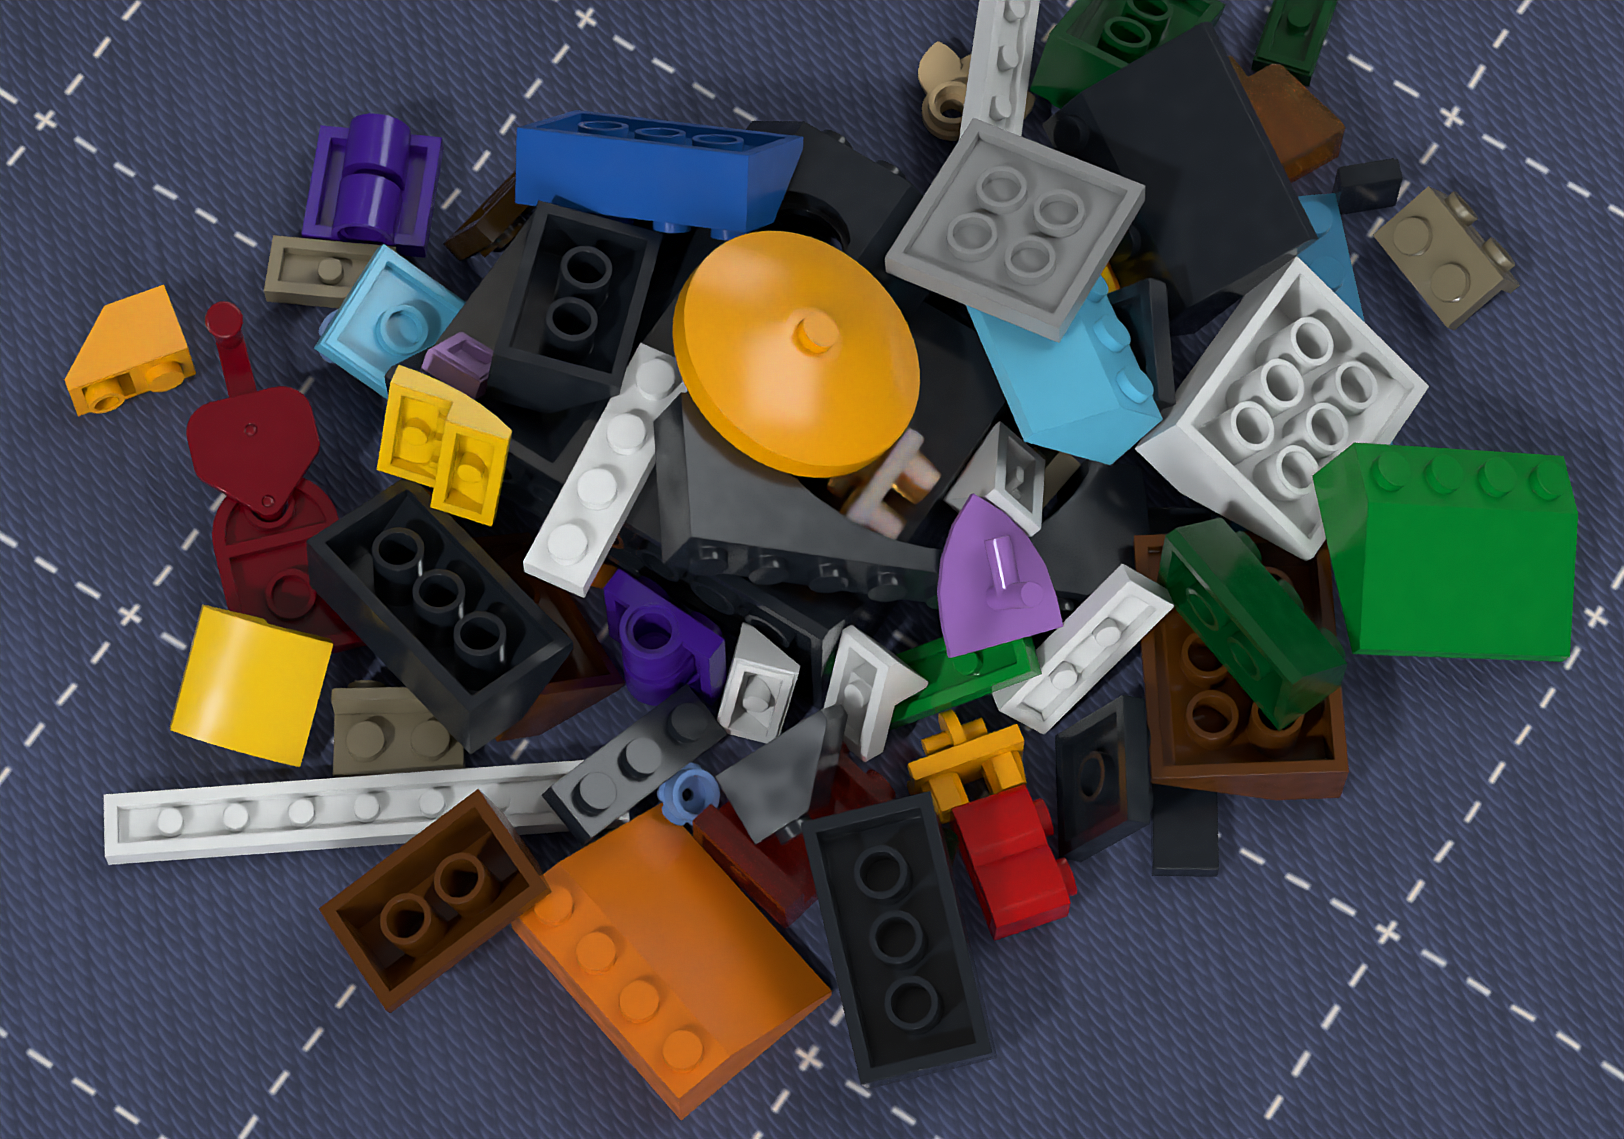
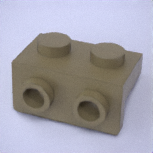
[1373,186,1520,330]

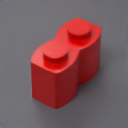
[949,784,1077,941]

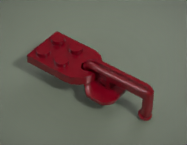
[186,301,367,654]

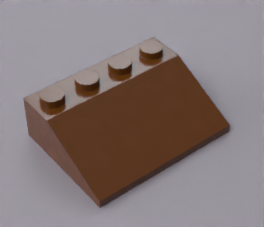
[1133,531,1349,800]

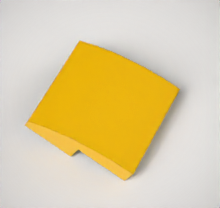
[377,365,512,527]
[169,604,333,767]

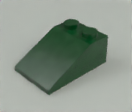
[1030,0,1226,109]

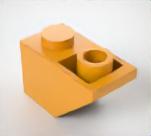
[64,285,196,416]

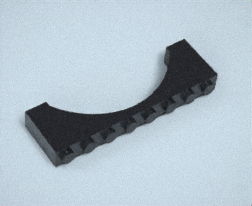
[653,392,1150,623]

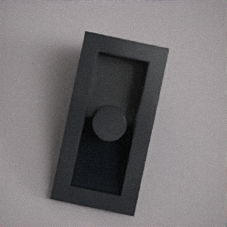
[715,704,848,846]

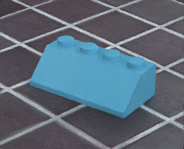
[966,275,1163,465]

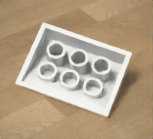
[1135,256,1429,561]

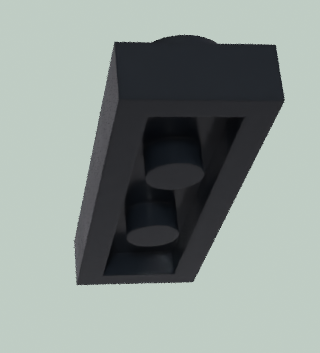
[541,684,727,846]

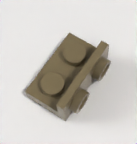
[331,680,465,778]

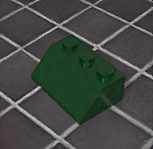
[1156,517,1348,732]

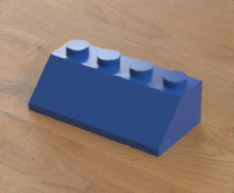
[515,110,803,240]

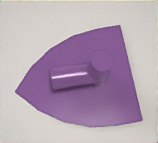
[937,493,1063,658]

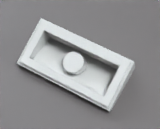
[717,622,800,744]

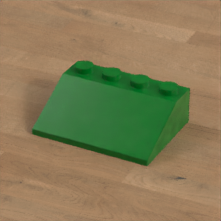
[1312,442,1578,662]

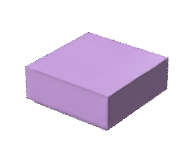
[421,332,494,400]

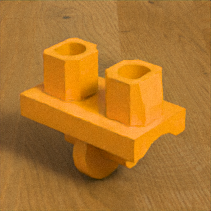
[907,709,1027,824]

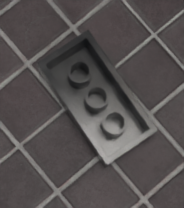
[800,791,997,1089]

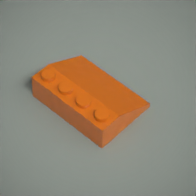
[511,803,832,1120]

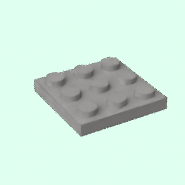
[885,118,1145,343]

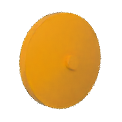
[673,231,920,478]

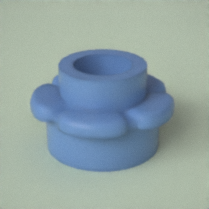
[657,762,720,826]

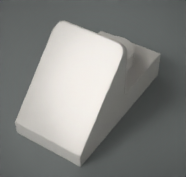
[824,625,929,762]

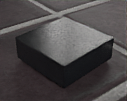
[1332,158,1403,215]

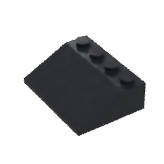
[1042,21,1319,337]

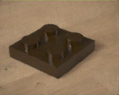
[443,169,536,261]

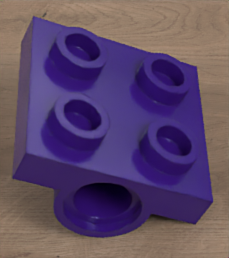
[301,113,444,258]
[604,569,727,706]

